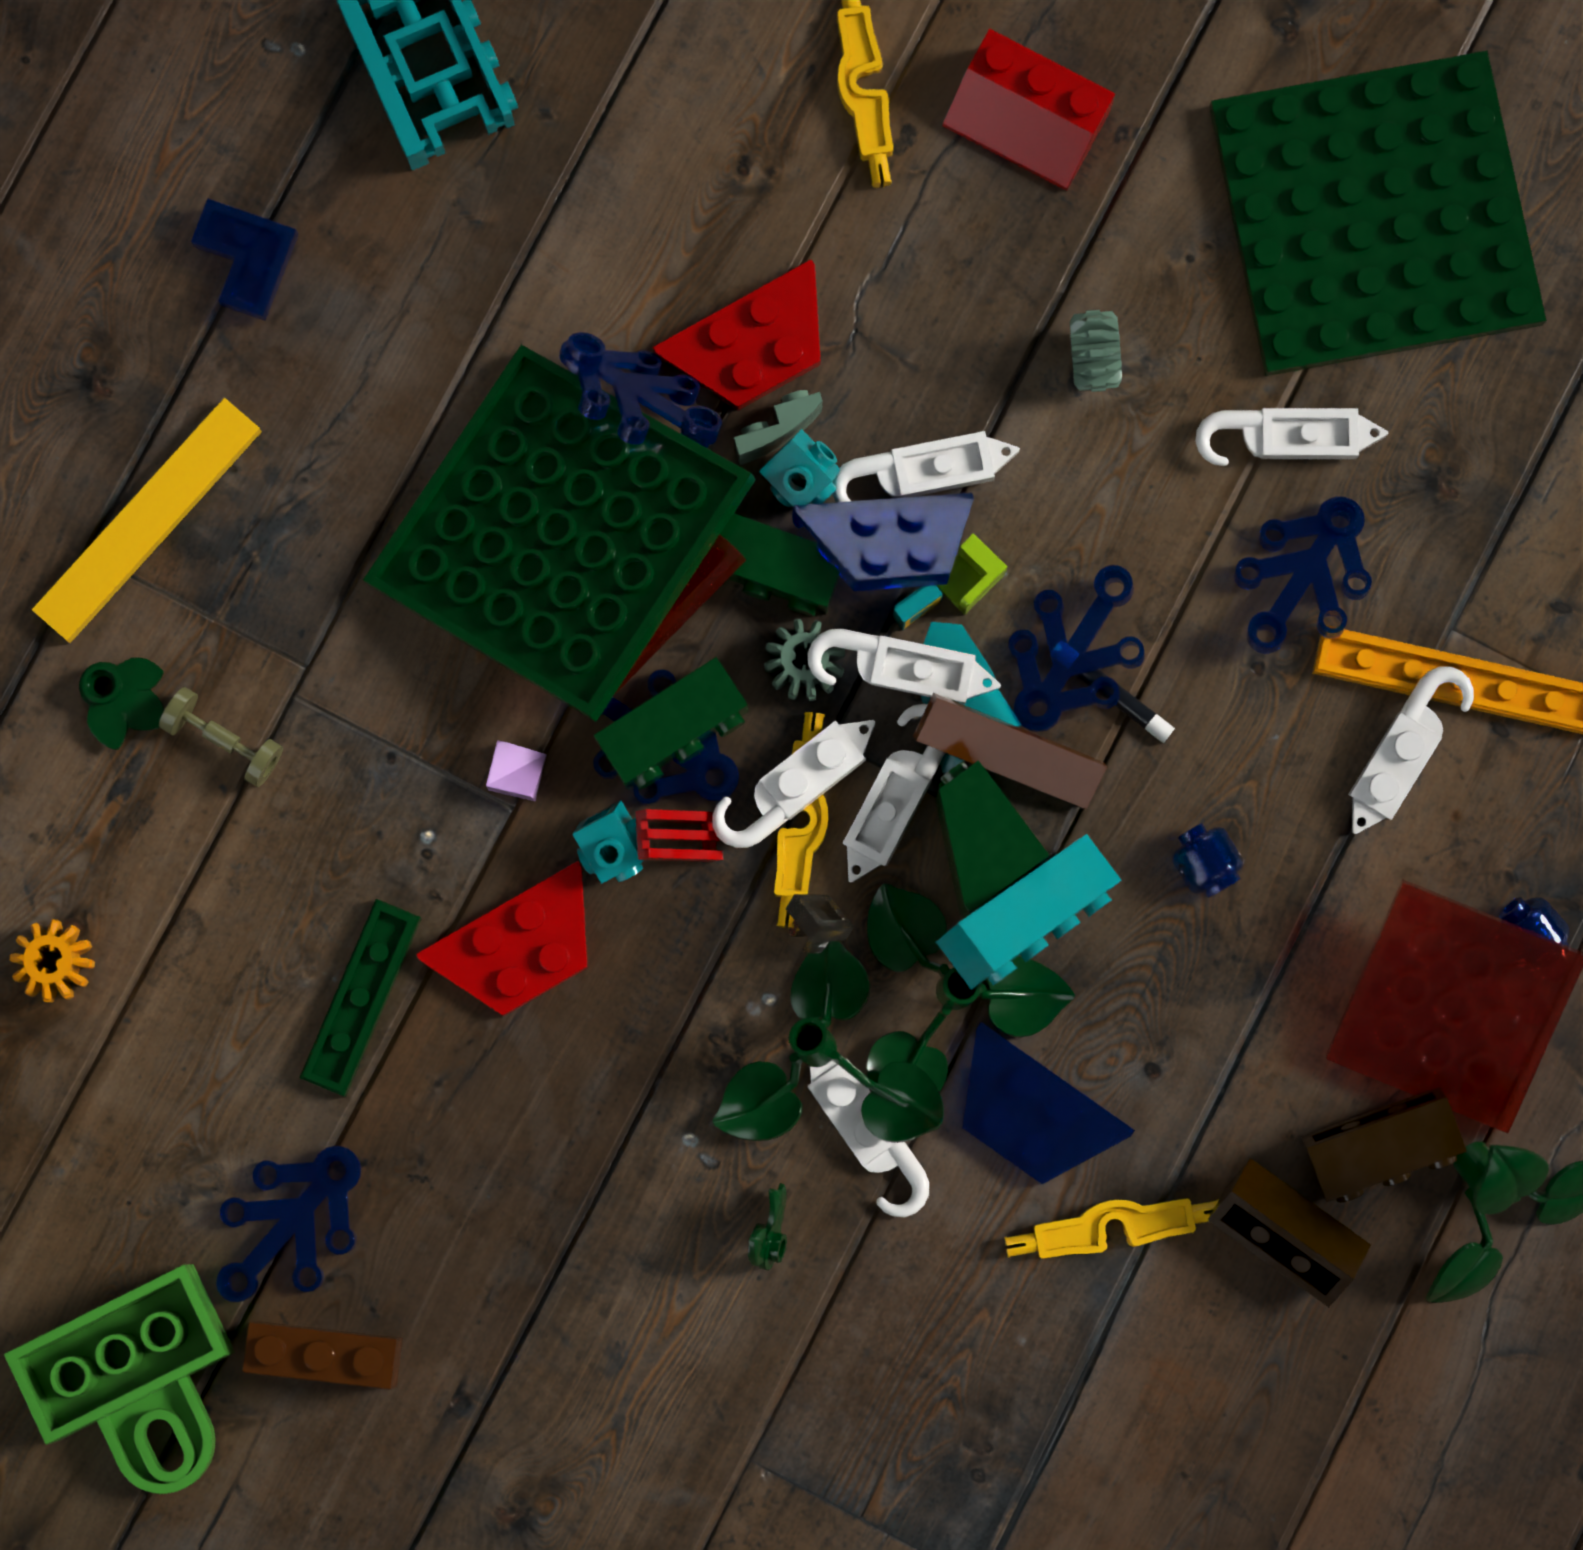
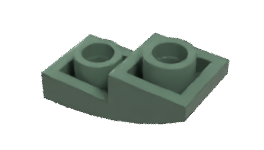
[734,390,822,465]

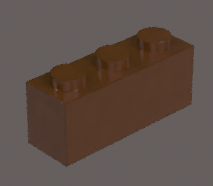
[243,1321,403,1389]

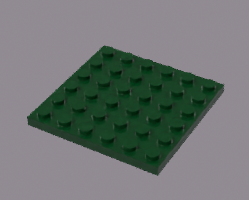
[1209,50,1547,376]
[363,344,756,722]

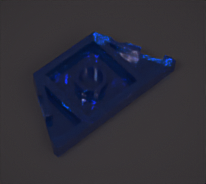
[792,492,974,592]
[962,1022,1135,1185]

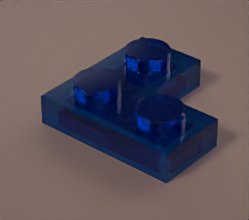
[191,198,299,321]

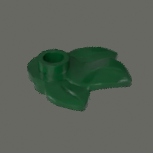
[79,657,164,750]
[748,1183,787,1271]

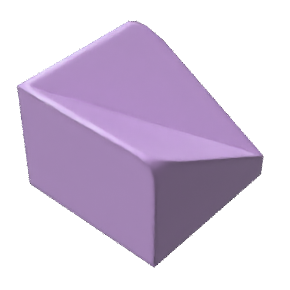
[486,740,547,801]

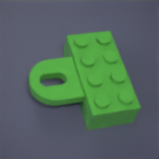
[4,1264,235,1494]

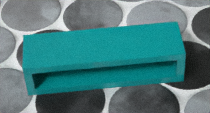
[936,834,1122,990]

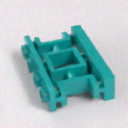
[336,0,519,171]

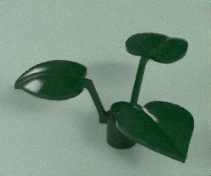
[866,883,1075,1091]
[712,934,944,1143]
[1426,1141,1583,1303]

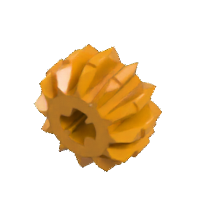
[10,919,95,1003]

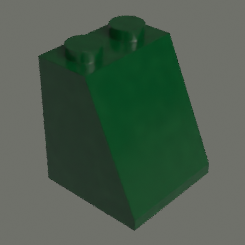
[935,760,1049,919]

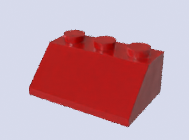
[943,28,1116,191]

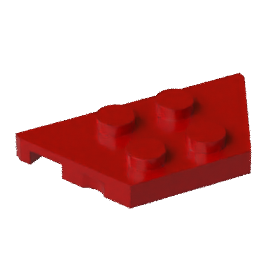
[653,259,821,411]
[416,861,588,1016]

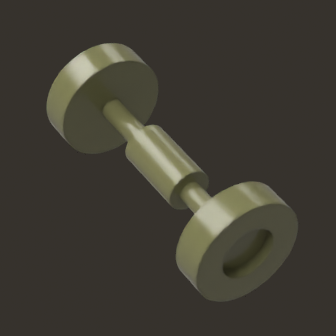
[159,687,283,788]

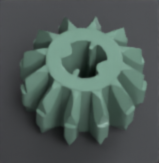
[1070,309,1122,392]
[764,619,845,701]

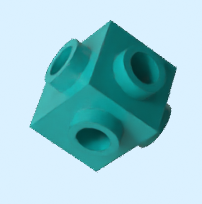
[759,429,840,512]
[572,800,650,884]

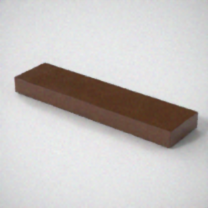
[913,693,1107,809]

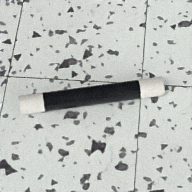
[1050,640,1175,743]

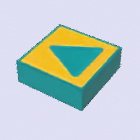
[893,581,943,630]

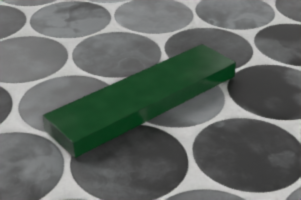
[299,899,422,1097]

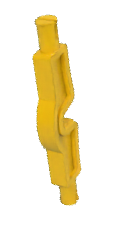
[837,0,893,188]
[774,712,829,929]
[1004,1198,1219,1259]

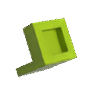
[933,533,1008,615]

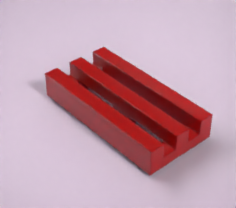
[635,809,723,862]

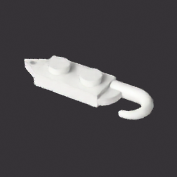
[1195,408,1388,466]
[832,431,1020,515]
[808,629,1001,704]
[1348,667,1474,834]
[842,703,945,882]
[712,720,875,848]
[807,1059,929,1217]

